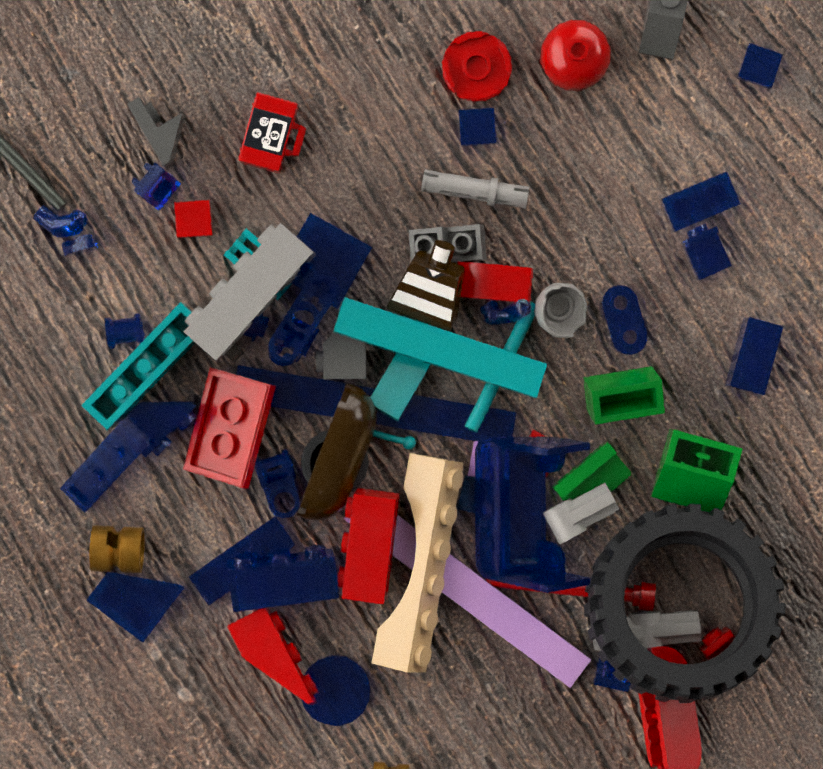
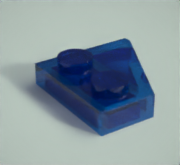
[87,572,184,643]

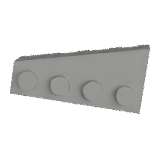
[184,223,317,361]

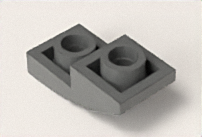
[409,224,487,263]

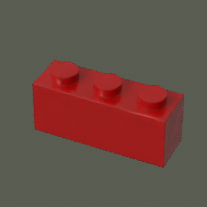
[337,488,400,605]

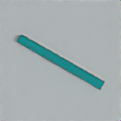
[464,301,536,433]

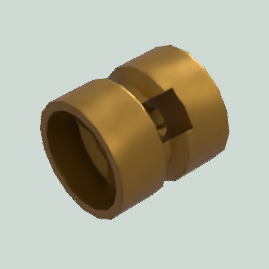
[89,525,145,573]

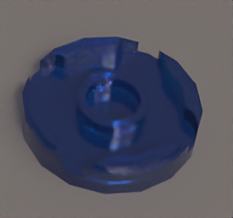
[302,655,371,726]

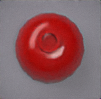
[540,20,611,91]

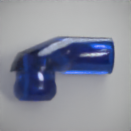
[33,205,88,238]

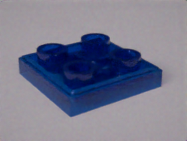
[291,213,372,310]

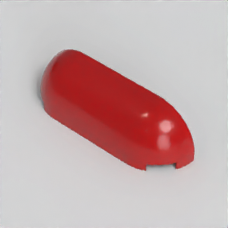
[638,646,702,769]

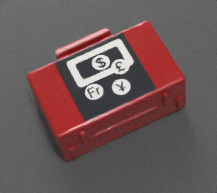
[238,92,306,174]

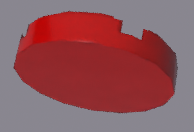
[442,31,512,103]

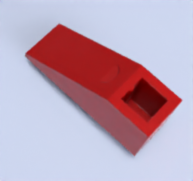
[227,606,318,705]

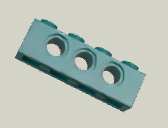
[81,302,195,430]

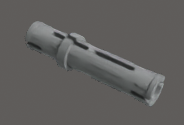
[421,169,530,209]

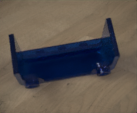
[475,437,590,593]

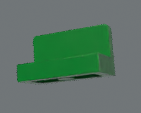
[551,441,631,501]

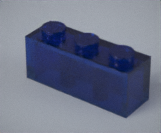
[226,545,339,612]

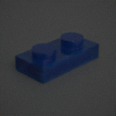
[660,171,741,232]

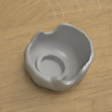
[534,283,587,338]

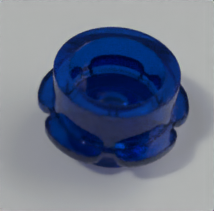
[243,312,269,342]

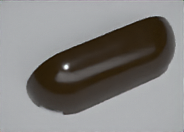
[297,382,377,520]

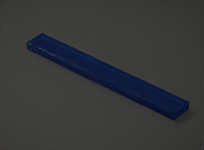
[236,365,517,447]

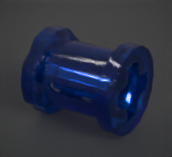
[105,313,145,349]

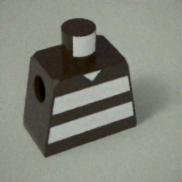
[387,240,465,332]

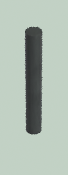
[0,134,67,212]

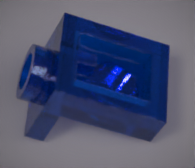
[681,223,732,281]

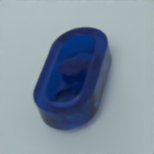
[601,285,647,355]

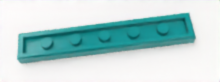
[333,297,547,398]

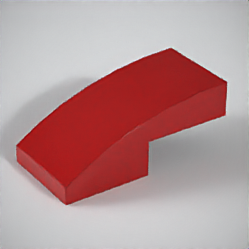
[457,261,533,303]

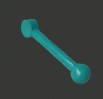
[372,430,416,450]

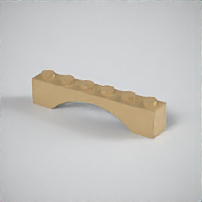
[372,453,464,672]

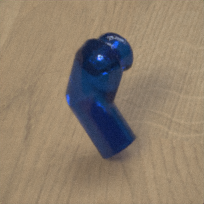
[480,299,531,325]

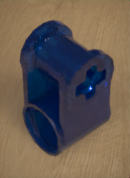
[255,448,302,518]

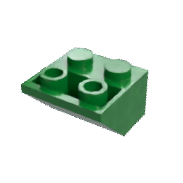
[650,429,743,512]

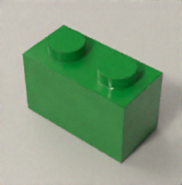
[583,366,665,425]

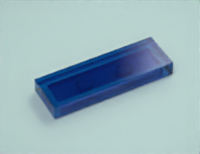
[60,416,153,513]
[189,516,296,606]

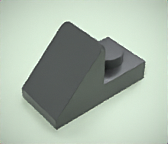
[127,97,185,169]

